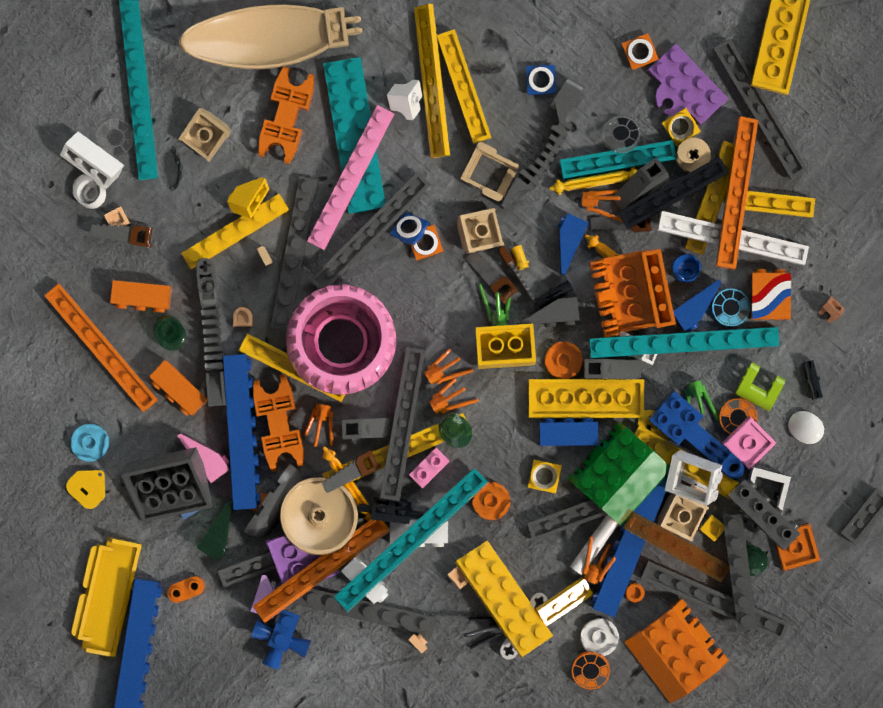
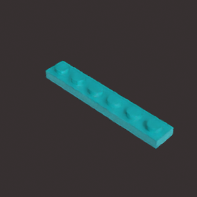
[560,140,676,179]

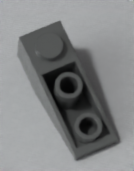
[613,157,670,210]
[521,297,579,329]
[583,359,641,379]
[342,418,394,439]

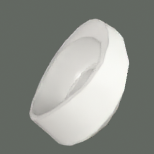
[73,174,106,209]
[788,411,824,444]

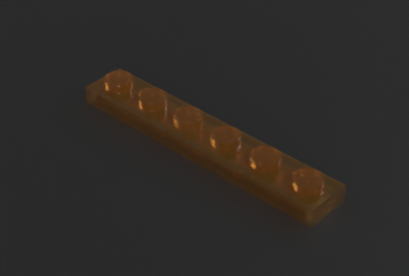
[623,511,730,583]

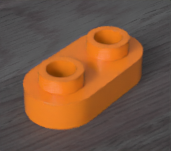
[167,576,205,603]

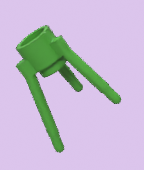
[478,284,511,326]
[684,381,719,422]

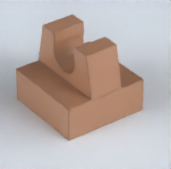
[818,296,845,323]

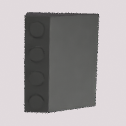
[121,447,213,523]

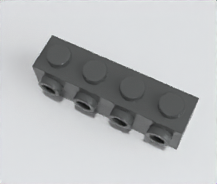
[726,479,800,550]

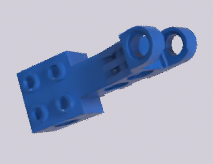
[647,390,745,479]

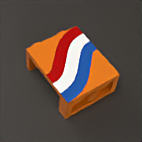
[750,269,791,320]

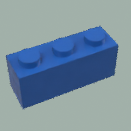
[539,418,598,446]

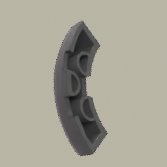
[244,464,303,538]

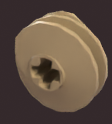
[676,138,711,173]

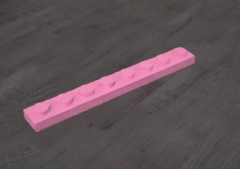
[307,105,395,251]

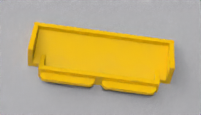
[71,536,142,657]

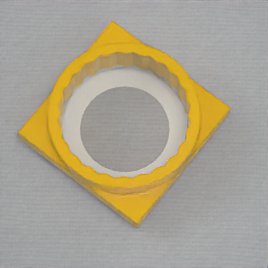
[662,107,701,147]
[528,459,562,494]

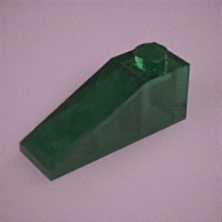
[197,499,233,560]

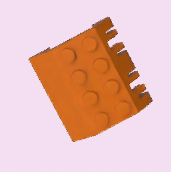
[589,248,676,338]
[624,598,729,704]

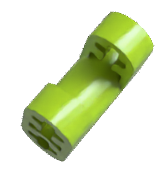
[735,362,786,412]

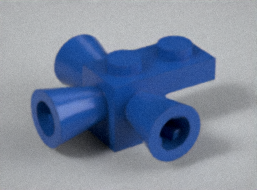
[250,609,311,670]

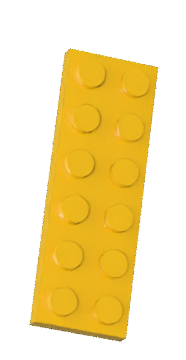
[750,0,810,95]
[529,379,644,418]
[455,540,553,658]

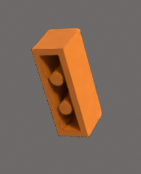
[110,280,172,313]
[149,360,208,416]

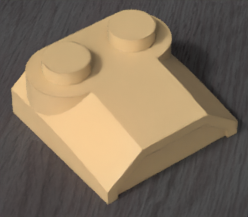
[179,108,232,162]
[457,208,504,254]
[658,493,709,542]

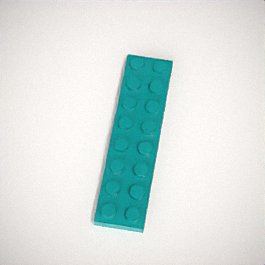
[323,57,386,214]

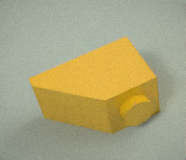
[227,177,269,219]

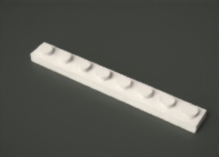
[657,211,809,266]

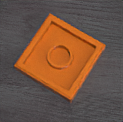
[775,523,820,571]

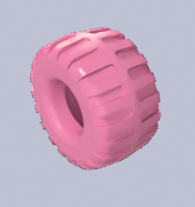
[286,284,396,394]

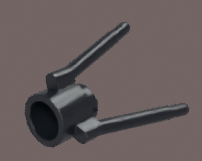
[464,617,504,649]

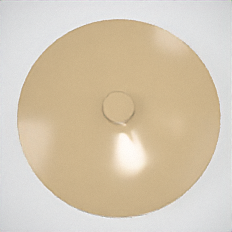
[280,477,358,555]

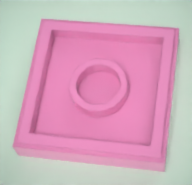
[722,416,776,470]

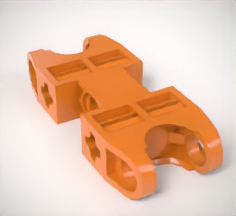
[258,66,314,165]
[253,374,304,472]

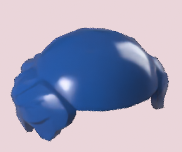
[671,253,701,282]

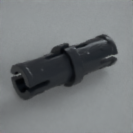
[535,280,573,309]
[802,360,823,400]

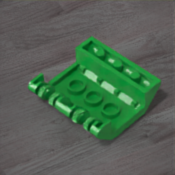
[567,422,670,526]

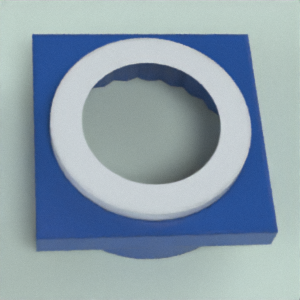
[526,65,556,95]
[390,212,429,245]

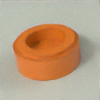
[625,583,644,602]

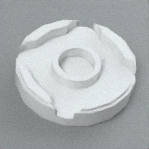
[580,618,619,656]

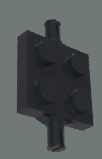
[358,497,424,524]

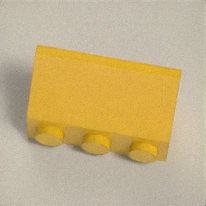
[476,324,536,369]

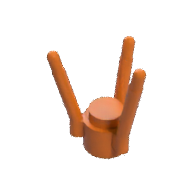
[582,190,623,222]
[424,349,474,385]
[429,378,479,414]
[303,404,334,447]
[582,536,616,584]

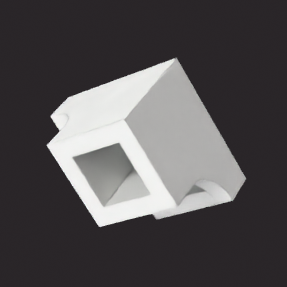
[387,80,422,120]

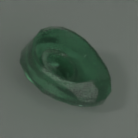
[153,315,186,351]
[439,414,472,448]
[747,546,768,576]

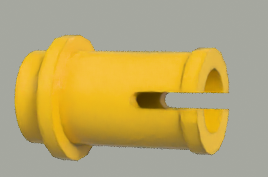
[510,245,529,271]

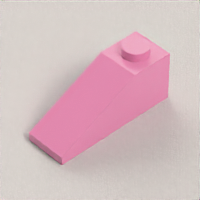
[178,434,231,483]

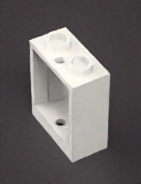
[665,450,723,506]
[740,467,791,518]
[341,556,389,604]

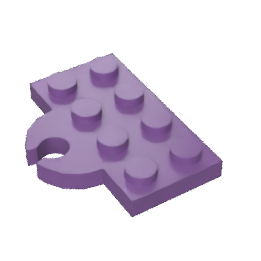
[648,44,729,125]

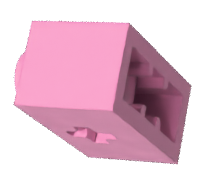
[409,447,450,488]

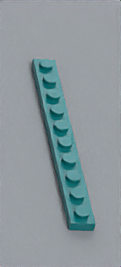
[119,0,159,181]
[588,327,779,358]
[334,468,488,613]

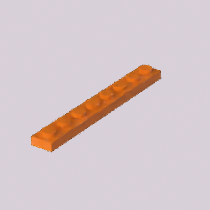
[715,116,758,270]
[44,283,158,412]
[253,520,390,623]

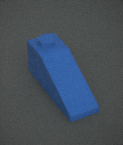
[558,213,589,276]
[673,280,721,332]

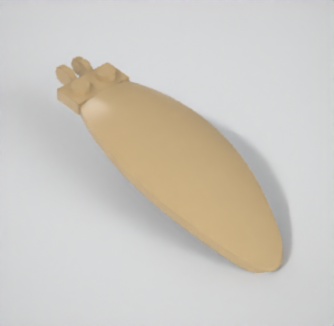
[179,5,362,69]

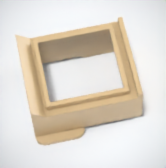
[460,142,519,201]

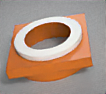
[622,33,659,70]
[407,224,444,261]

